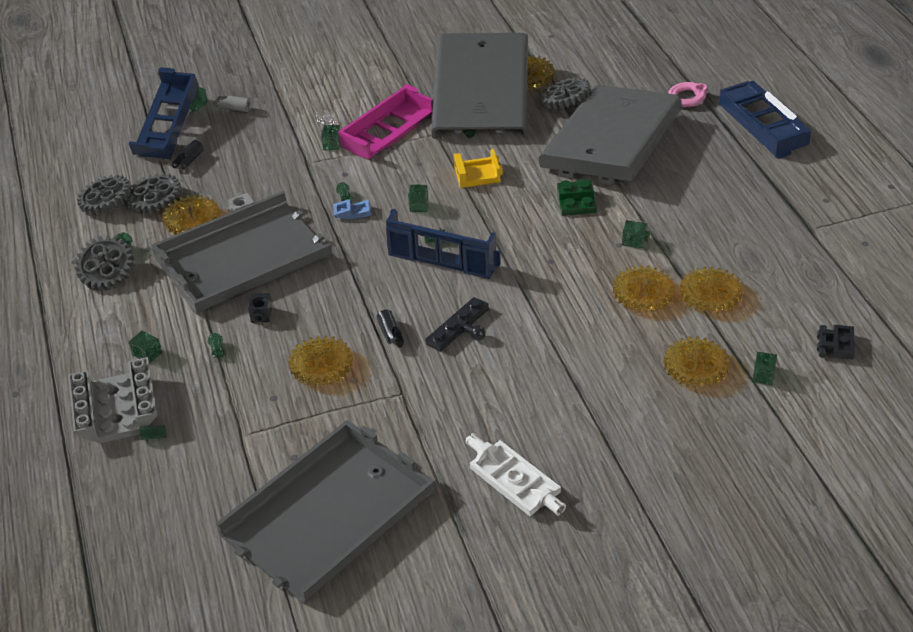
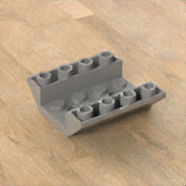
[68,357,158,443]

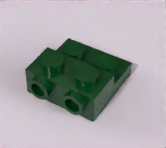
[557,179,597,216]

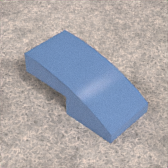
[333,199,372,219]

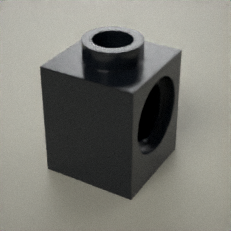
[248,293,272,323]

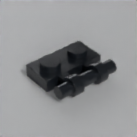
[817,324,855,360]

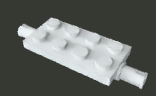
[465,433,566,516]

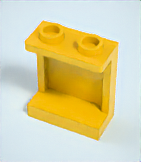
[454,149,503,188]

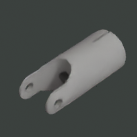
[213,96,251,112]

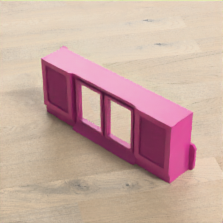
[338,84,433,159]

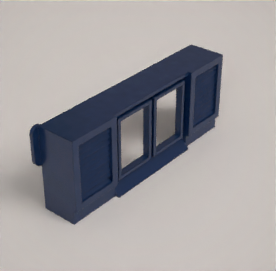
[129,67,199,159]
[719,80,811,159]
[386,209,501,279]

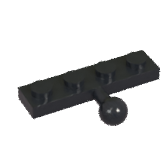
[425,297,489,352]

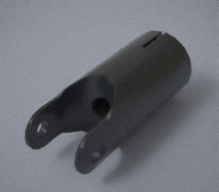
[172,140,204,169]
[376,309,404,348]

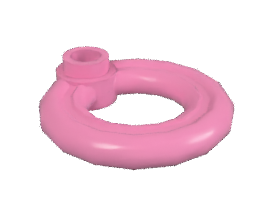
[668,82,707,107]

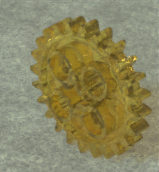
[528,55,554,89]
[162,194,220,235]
[613,265,675,313]
[680,266,743,314]
[288,335,353,387]
[663,336,730,389]

